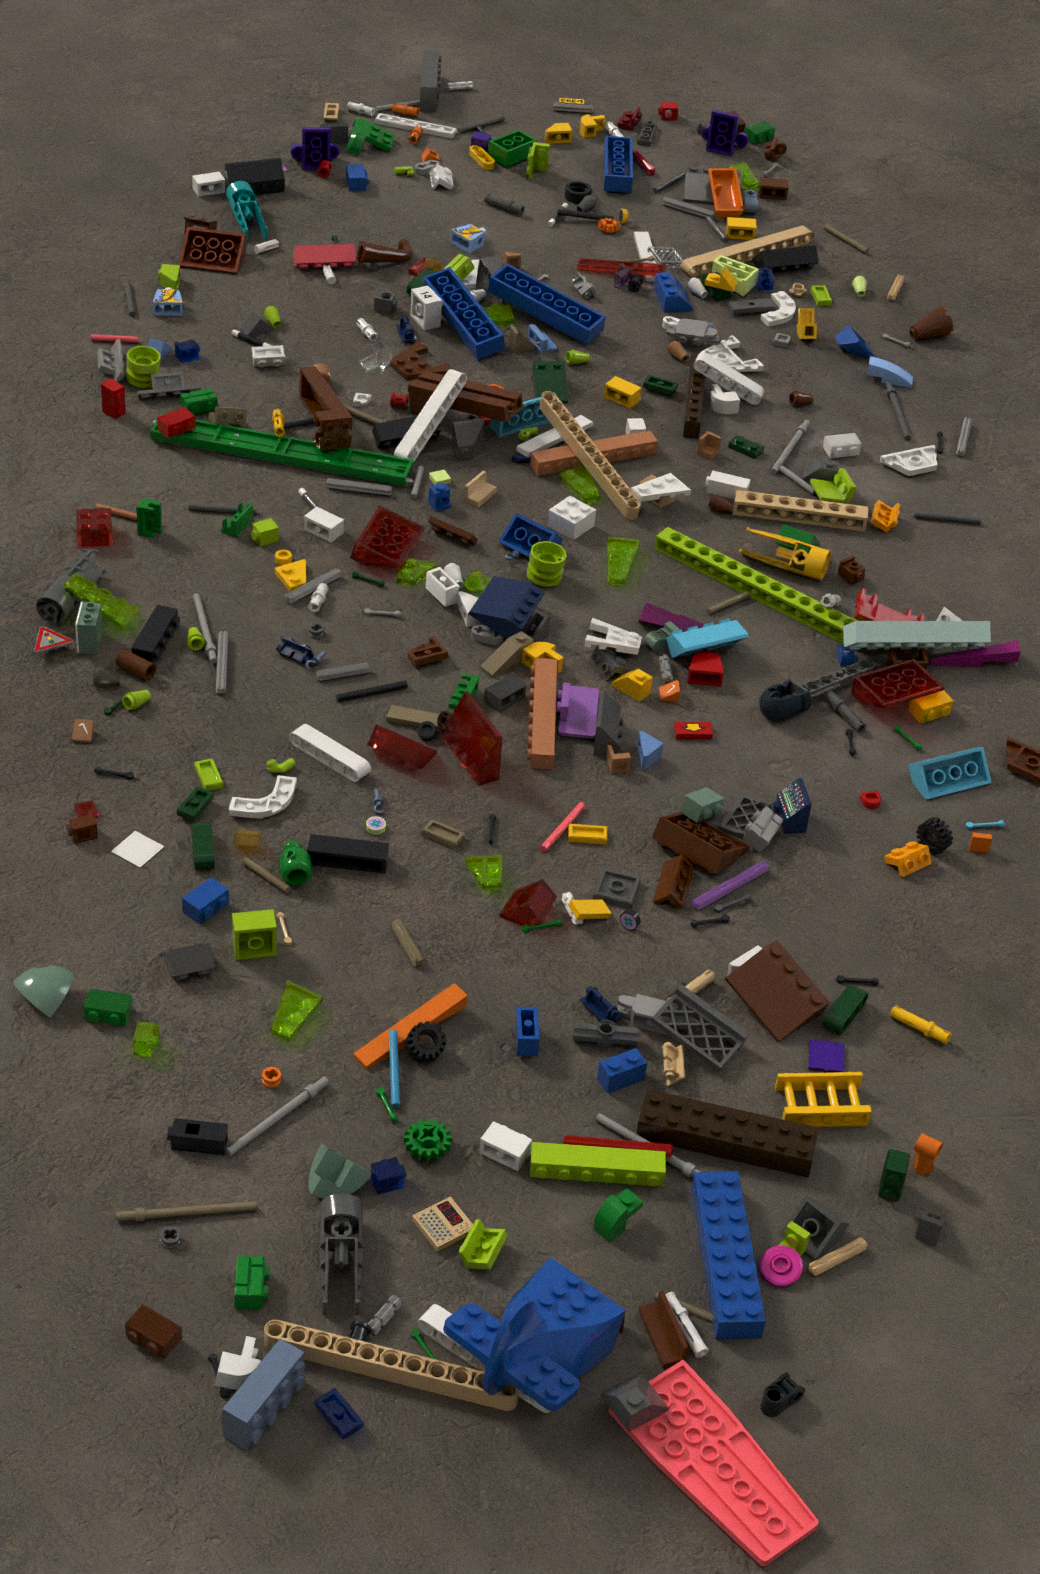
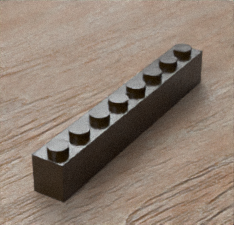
[683,352,705,439]

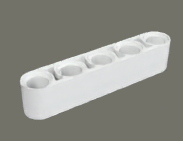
[694,352,764,405]
[289,724,371,782]

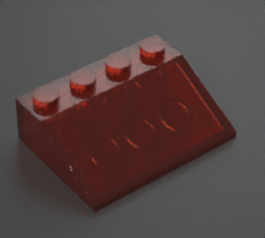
[350,505,425,568]
[851,659,945,708]
[444,691,502,786]

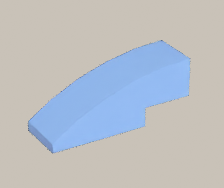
[867,356,913,388]

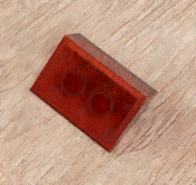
[367,724,437,770]

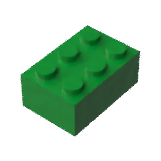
[488,129,538,167]

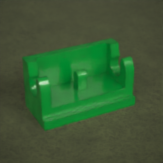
[136,498,162,537]
[221,502,253,537]
[448,674,479,712]

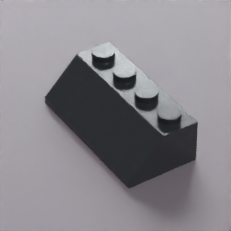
[225,158,285,195]
[752,245,819,273]

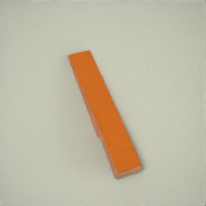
[353,983,468,1070]

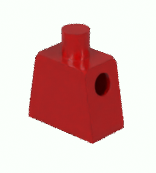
[687,649,724,687]

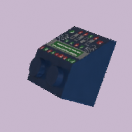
[773,778,812,834]

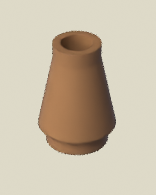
[667,341,689,362]

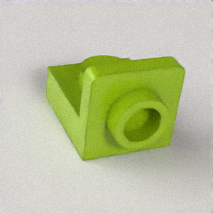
[778,1221,810,1256]

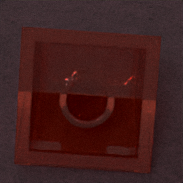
[499,879,557,926]

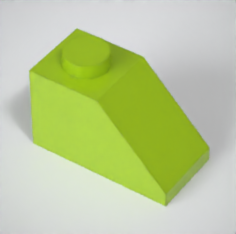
[158,264,180,290]

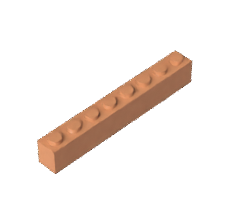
[530,430,658,476]
[527,658,557,770]

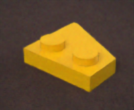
[275,559,306,592]

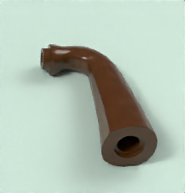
[357,239,413,263]

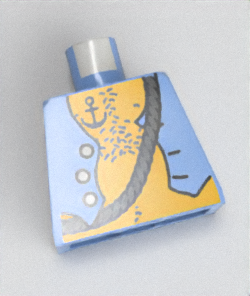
[451,224,486,254]
[153,287,183,316]

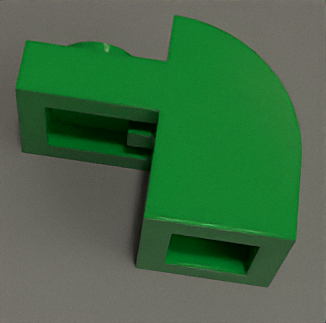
[593,1188,643,1243]

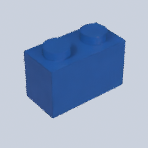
[346,164,369,191]
[182,877,229,924]
[515,1007,540,1056]
[597,1048,647,1094]

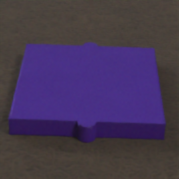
[808,1039,844,1073]

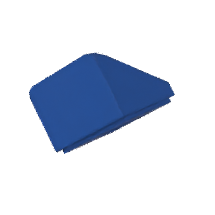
[836,645,857,666]

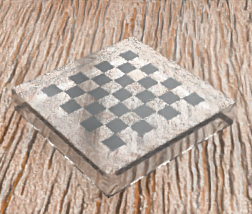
[647,246,684,267]

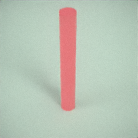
[91,334,139,343]

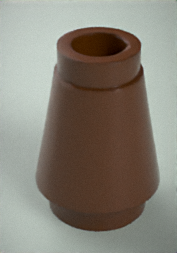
[789,391,813,406]
[708,494,734,514]

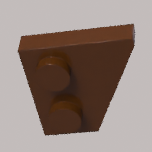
[408,636,448,666]

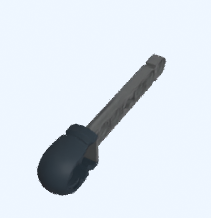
[759,655,887,721]

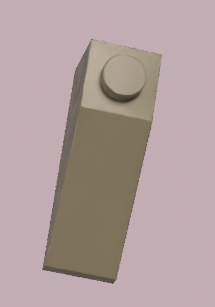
[480,631,534,678]

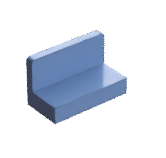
[528,324,557,354]

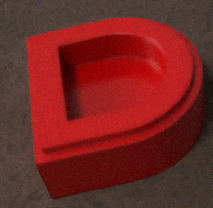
[859,791,881,809]

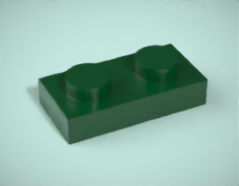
[643,375,678,396]
[728,435,764,459]
[177,786,214,822]

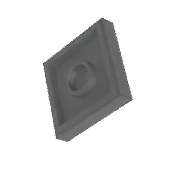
[593,868,641,909]

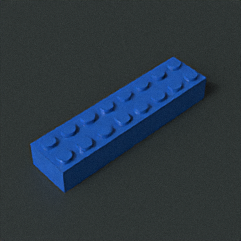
[488,263,606,345]
[423,267,505,360]
[691,1171,766,1339]

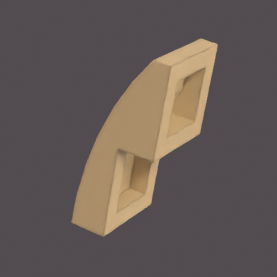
[324,103,339,120]

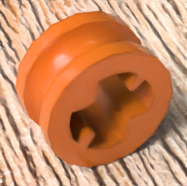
[262,1067,281,1089]

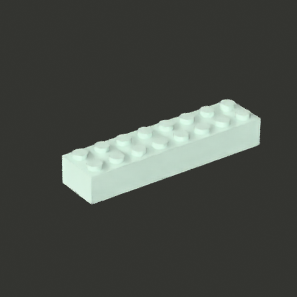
[843,621,991,650]

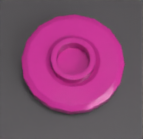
[760,1245,803,1287]

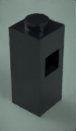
[167,1118,228,1156]

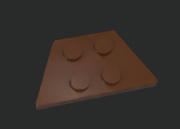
[1006,737,1040,784]

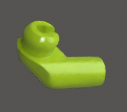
[267,758,296,773]

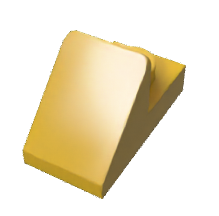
[704,267,737,292]

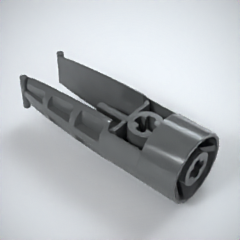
[36,548,105,625]
[319,1193,363,1315]

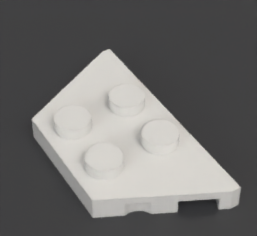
[880,445,938,476]

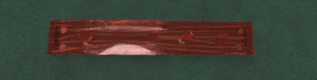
[577,258,666,276]

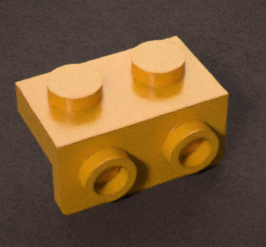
[870,500,900,533]
[884,841,932,877]

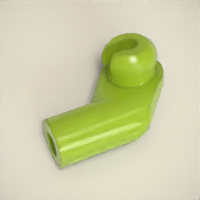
[394,166,414,177]
[518,427,538,441]

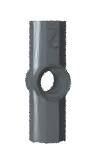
[573,1020,638,1048]

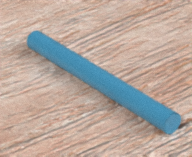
[389,1030,400,1108]

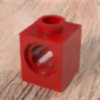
[658,102,679,120]

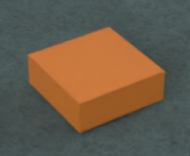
[969,832,992,853]

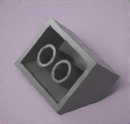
[593,690,624,756]

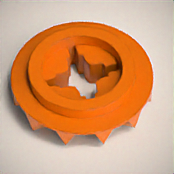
[598,218,621,233]

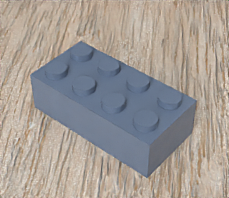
[222,1339,305,1451]

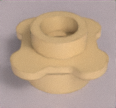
[789,283,806,296]

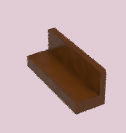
[653,854,694,910]
[639,1291,688,1369]

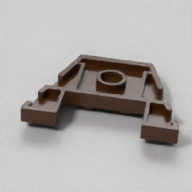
[389,341,454,380]

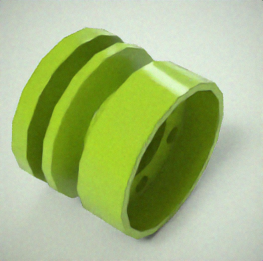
[126,346,161,388]
[527,541,567,587]

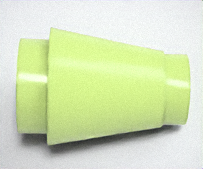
[852,276,867,297]

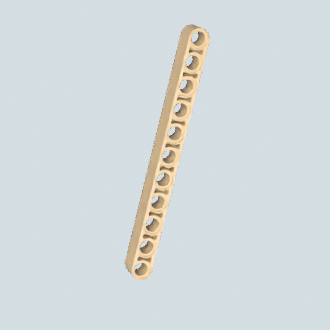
[681,226,814,277]
[540,391,641,520]
[264,1320,519,1411]

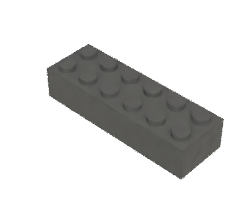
[420,50,442,112]

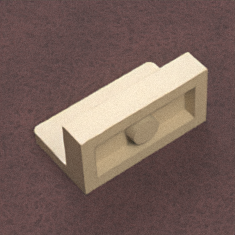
[464,471,497,508]

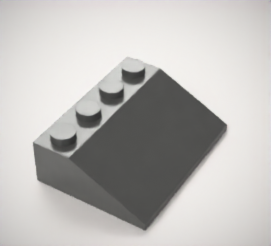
[683,165,741,204]

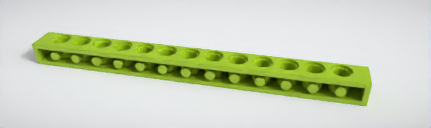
[654,527,857,644]

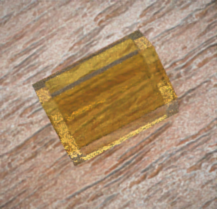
[423,257,444,272]
[233,829,261,849]

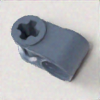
[743,190,758,214]

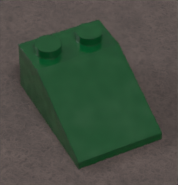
[531,360,568,403]

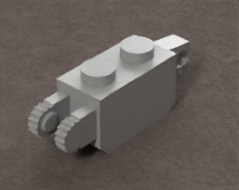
[666,318,720,346]
[617,994,691,1035]

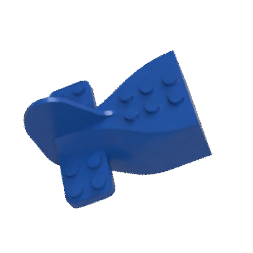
[443,1257,626,1411]

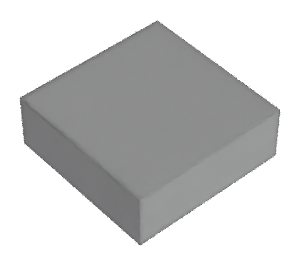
[773,333,791,348]

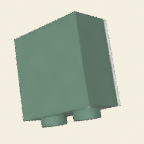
[75,602,103,654]

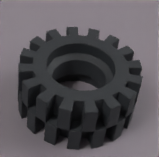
[916,817,953,855]
[405,1021,447,1063]

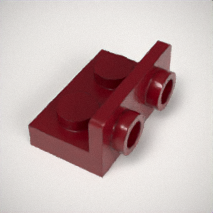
[617,107,642,131]

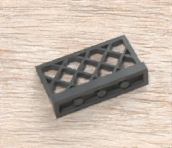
[651,984,749,1071]

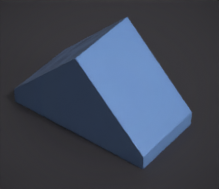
[148,338,172,363]
[637,731,664,770]

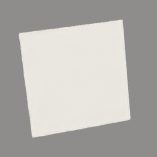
[111,831,165,867]

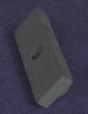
[637,121,657,146]
[728,298,775,315]

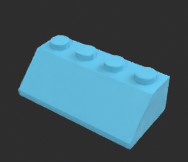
[489,393,556,437]
[666,619,749,658]
[908,747,992,799]

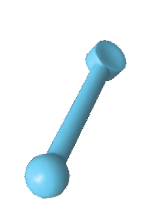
[966,820,1005,830]

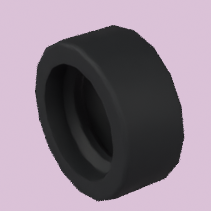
[565,181,592,204]

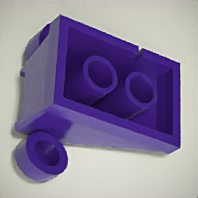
[702,110,749,156]
[290,127,339,170]

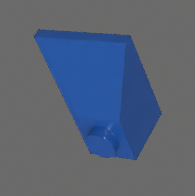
[835,325,876,358]

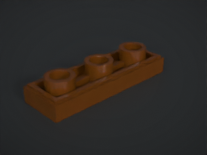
[428,516,478,545]

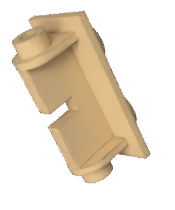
[662,1042,685,1087]

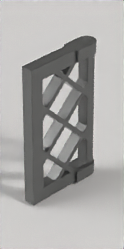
[718,793,772,839]

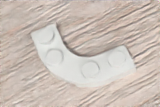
[761,291,796,327]
[229,775,297,819]

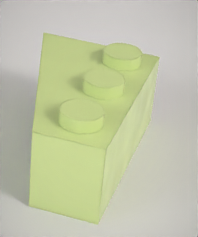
[712,255,759,296]

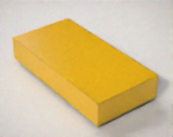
[568,824,608,845]
[568,900,612,919]

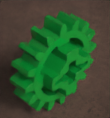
[404,1118,452,1162]

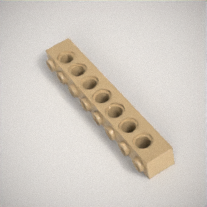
[733,490,868,532]

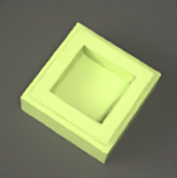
[429,470,451,485]

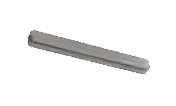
[216,631,228,694]

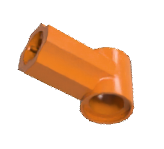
[913,1133,943,1175]

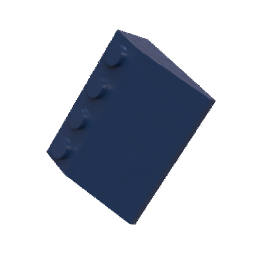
[468,576,545,639]

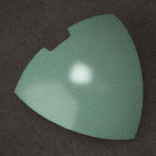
[13,965,74,1018]
[308,1143,372,1198]

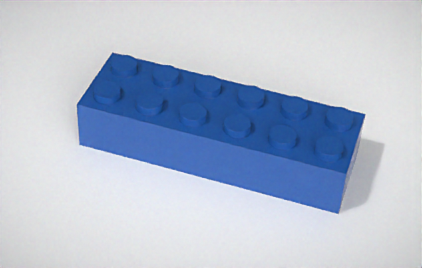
[604,136,633,193]

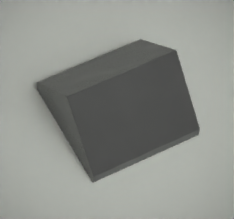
[320,123,348,144]

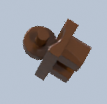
[764,138,787,162]

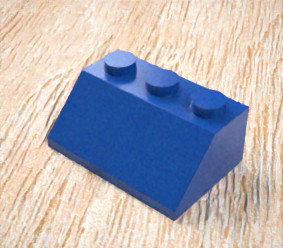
[654,272,693,312]
[498,513,563,557]

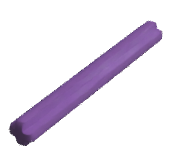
[692,861,769,910]

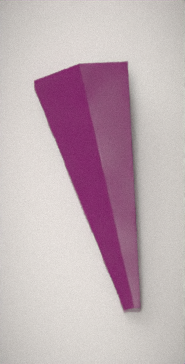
[638,602,704,632]
[929,640,1021,667]

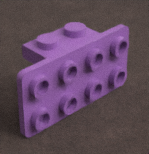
[557,683,599,739]

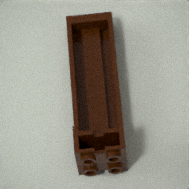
[299,366,353,450]
[408,371,523,422]

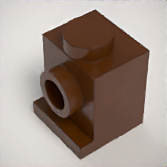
[838,556,866,585]
[66,811,98,844]

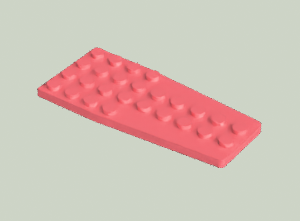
[608,1360,819,1566]

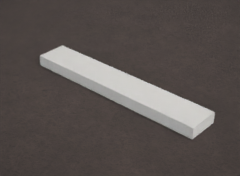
[375,113,457,139]
[634,232,660,282]
[516,415,593,458]

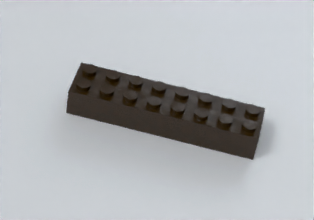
[636,1089,819,1178]

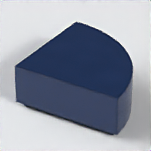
[511,452,531,463]

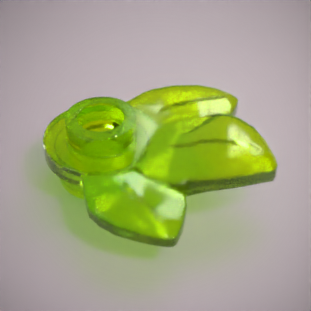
[464,570,493,592]

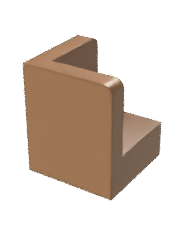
[697,431,721,460]
[606,745,631,773]

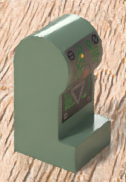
[644,621,680,652]

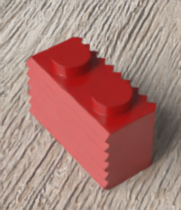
[101,379,126,419]
[157,406,196,439]

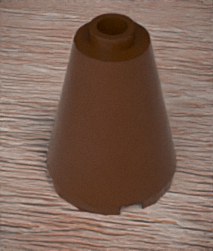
[909,306,953,340]

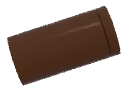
[116,649,156,681]

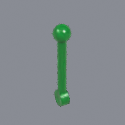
[894,726,921,750]
[521,919,562,932]
[376,1087,398,1122]
[411,1329,440,1361]

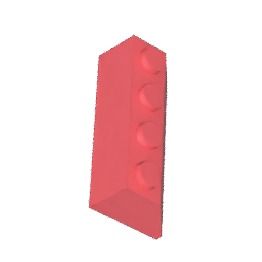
[293,244,356,269]

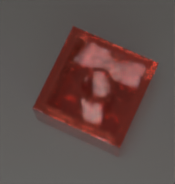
[76,508,113,547]

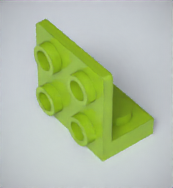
[526,142,550,180]
[810,468,857,504]

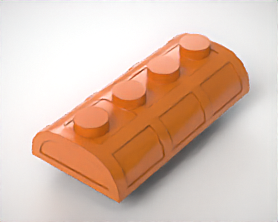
[708,168,744,218]

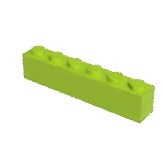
[530,1142,666,1187]

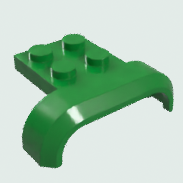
[346,117,395,156]

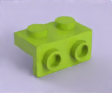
[459,1219,508,1270]

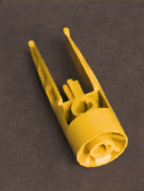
[739,527,831,581]

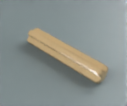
[887,274,905,301]
[808,1237,867,1276]

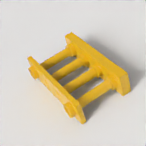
[775,1072,872,1127]

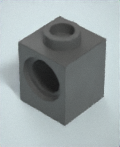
[374,290,398,314]

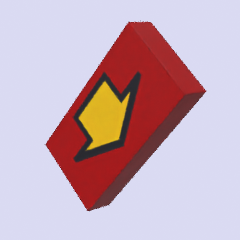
[673,722,713,739]

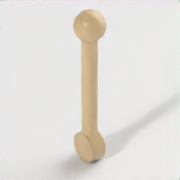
[276,912,292,946]

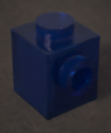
[756,268,775,291]
[370,1157,406,1195]

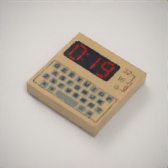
[412,1196,473,1252]

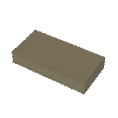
[421,819,465,850]

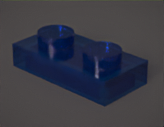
[315,1388,364,1440]

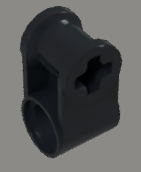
[760,1372,805,1417]

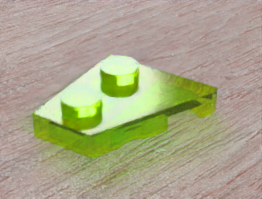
[397,557,437,586]
[465,855,503,889]

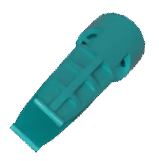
[226,181,268,242]

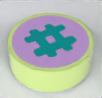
[366,817,386,835]

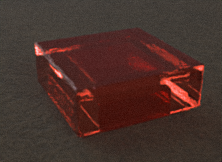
[74,800,98,819]

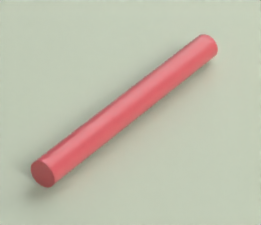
[540,802,585,852]

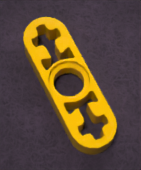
[469,145,495,170]

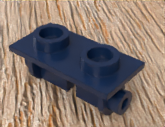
[396,316,417,343]
[276,636,314,664]
[580,986,622,1022]

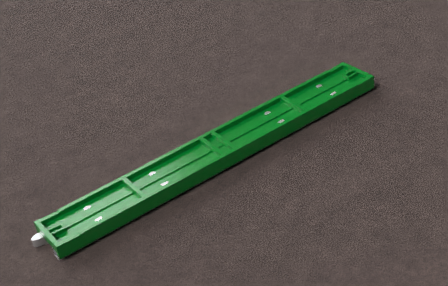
[150,413,414,487]

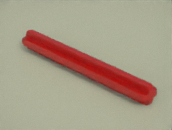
[563,1135,673,1157]

